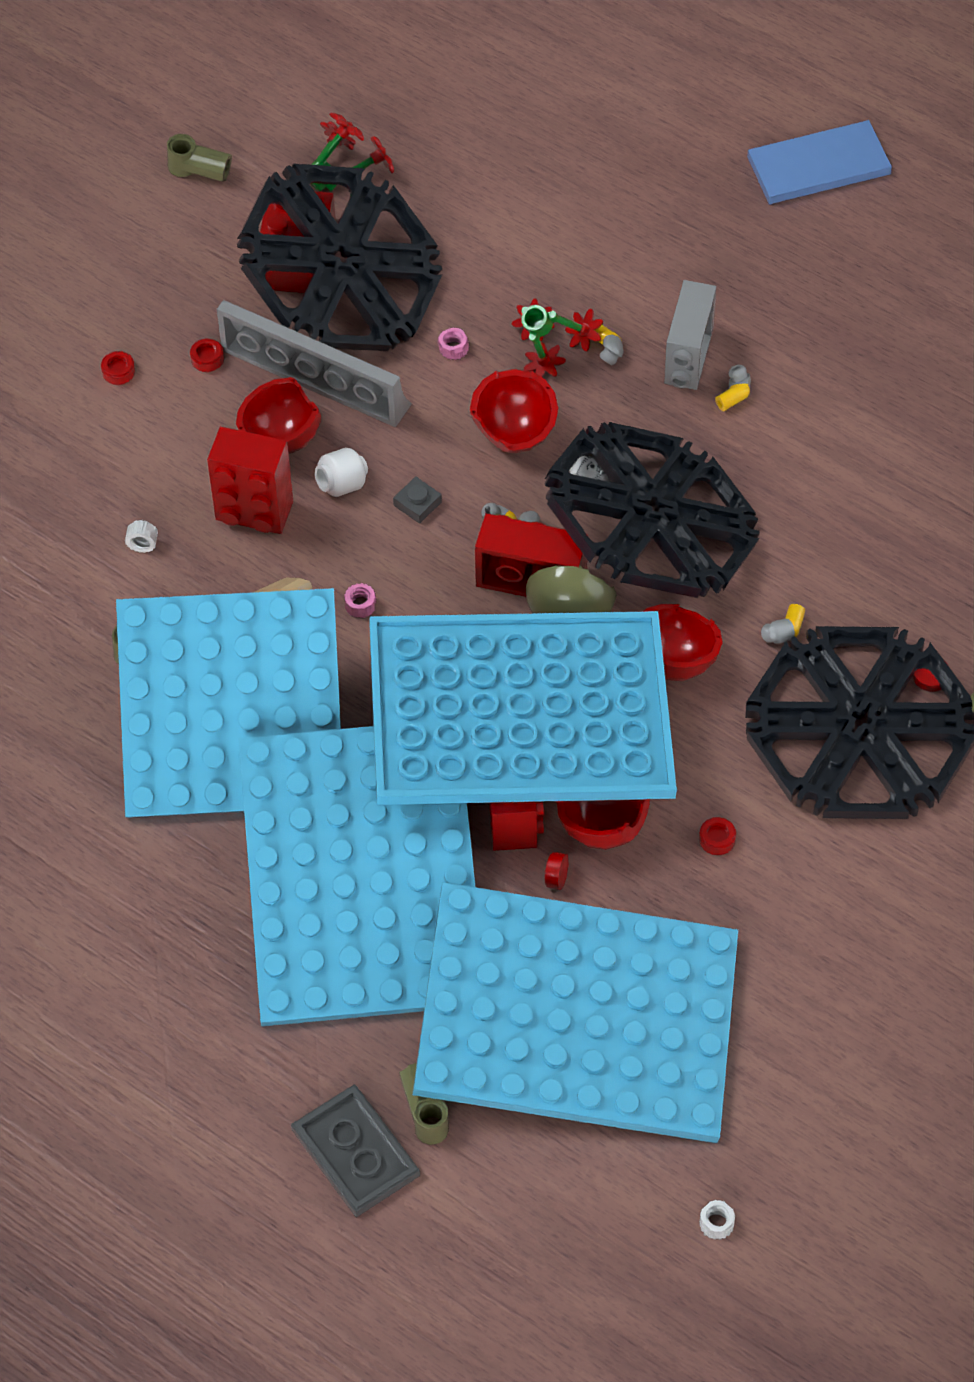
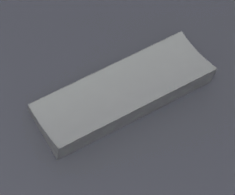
[217,300,412,427]

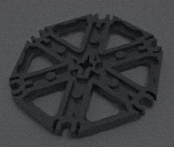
[237,163,443,351]
[544,422,760,598]
[745,626,974,819]

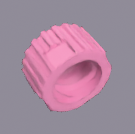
[438,328,469,360]
[344,583,376,618]

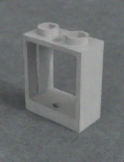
[664,280,717,390]

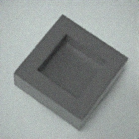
[393,476,442,524]

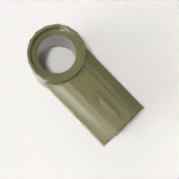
[167,134,232,182]
[399,1063,449,1145]

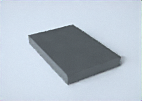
[291,1084,420,1217]

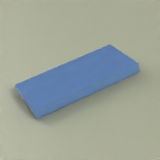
[747,120,892,204]

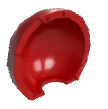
[470,369,559,453]
[236,377,321,454]
[642,604,723,681]
[557,799,650,850]

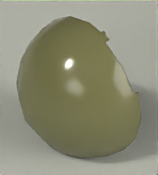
[526,566,617,614]

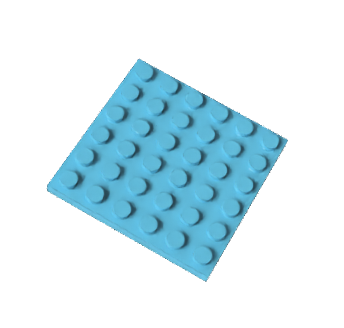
[116,588,341,818]

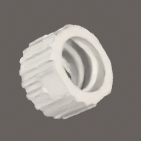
[125,520,158,553]
[699,1200,735,1240]

